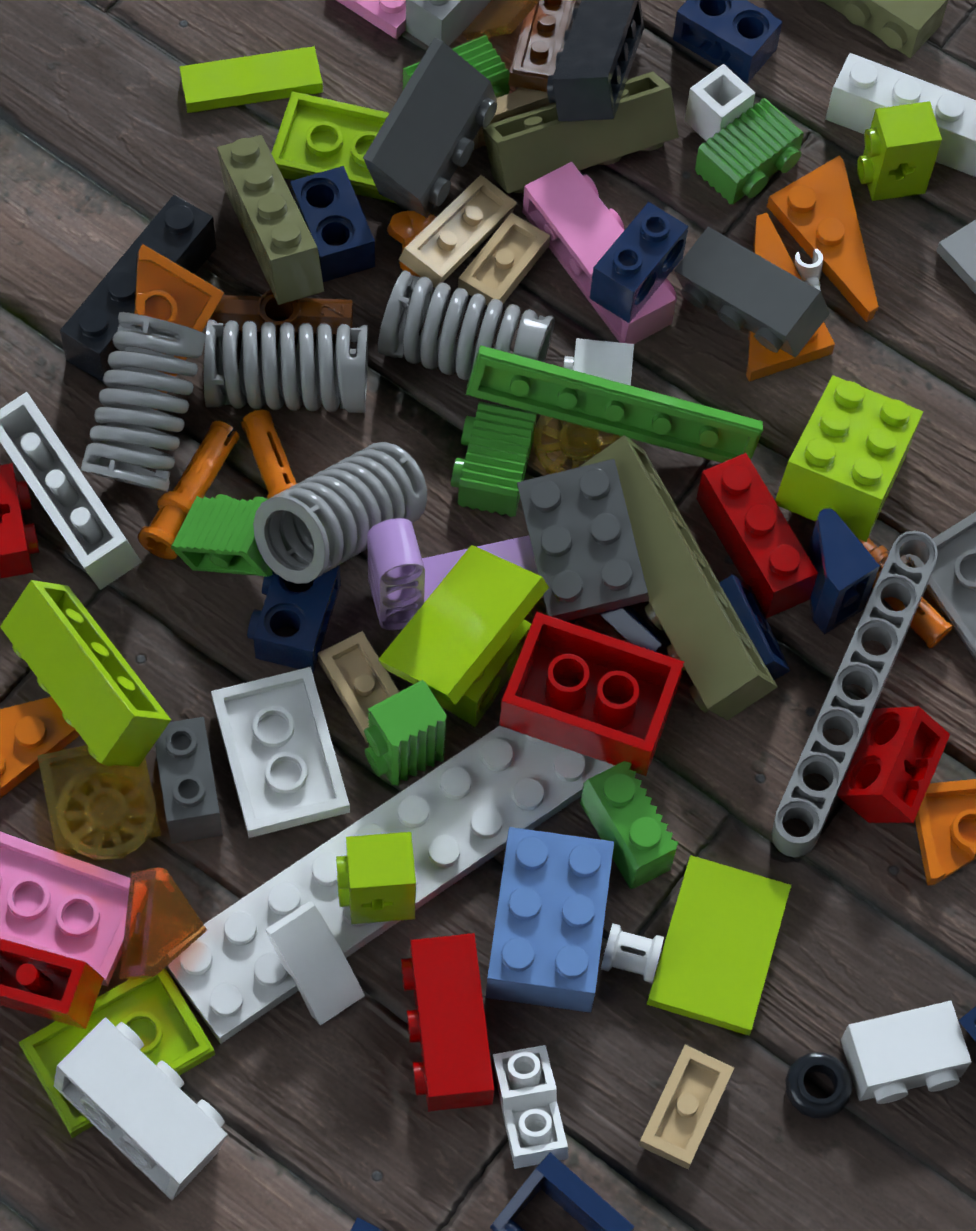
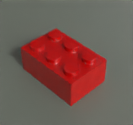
[499,612,684,776]

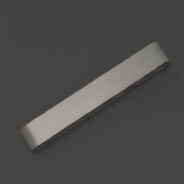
[771,531,938,857]

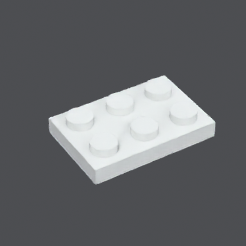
[211,667,350,838]

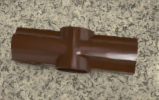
[206,289,353,350]

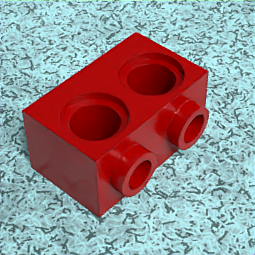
[837,706,950,823]

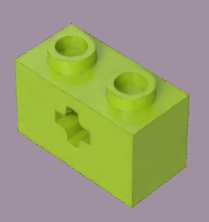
[857,101,942,201]
[336,832,416,924]

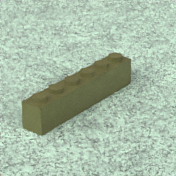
[580,435,777,721]

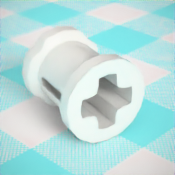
[601,923,664,983]

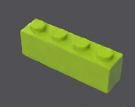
[0,580,171,767]

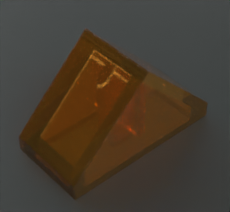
[119,867,207,980]

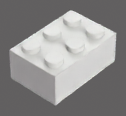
[54,1017,228,1201]

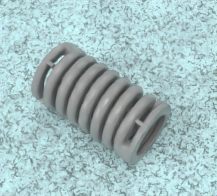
[378,270,555,381]
[81,312,206,492]
[204,320,368,413]
[253,442,427,584]

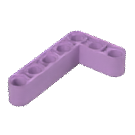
[367,518,544,630]

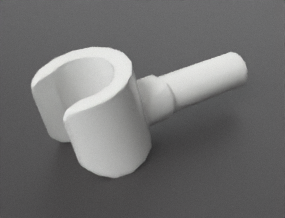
[794,249,823,291]

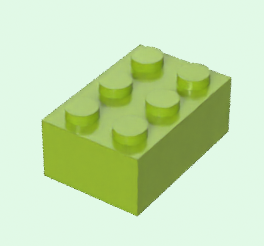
[775,375,924,542]

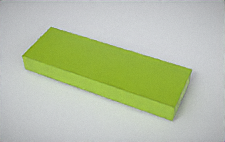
[179,46,323,113]

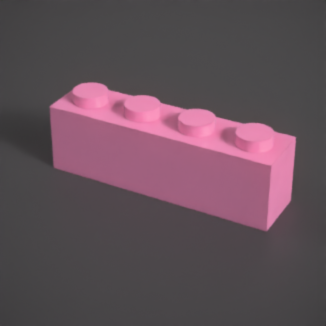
[522,162,677,344]

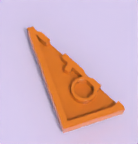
[767,155,879,322]
[746,213,835,382]
[135,244,225,410]
[0,697,80,799]
[915,779,976,886]

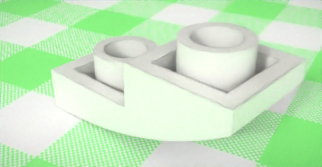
[265,900,365,1026]
[493,1045,568,1169]

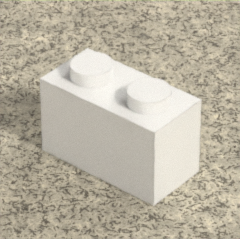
[840,1001,972,1104]

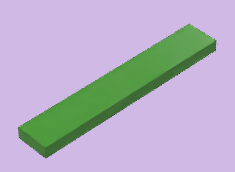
[466,345,763,463]

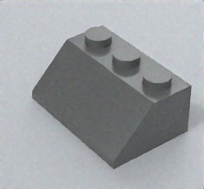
[363,38,497,218]

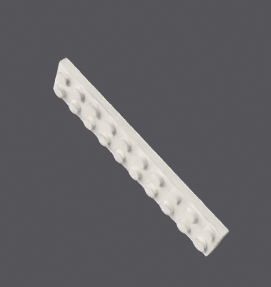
[159,726,615,1044]

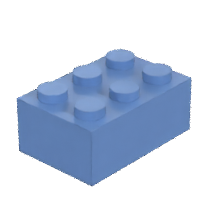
[485,827,614,1013]

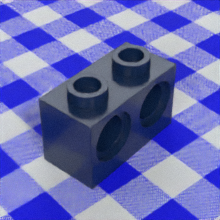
[673,0,783,84]
[290,166,375,282]
[589,202,689,323]
[247,565,341,673]

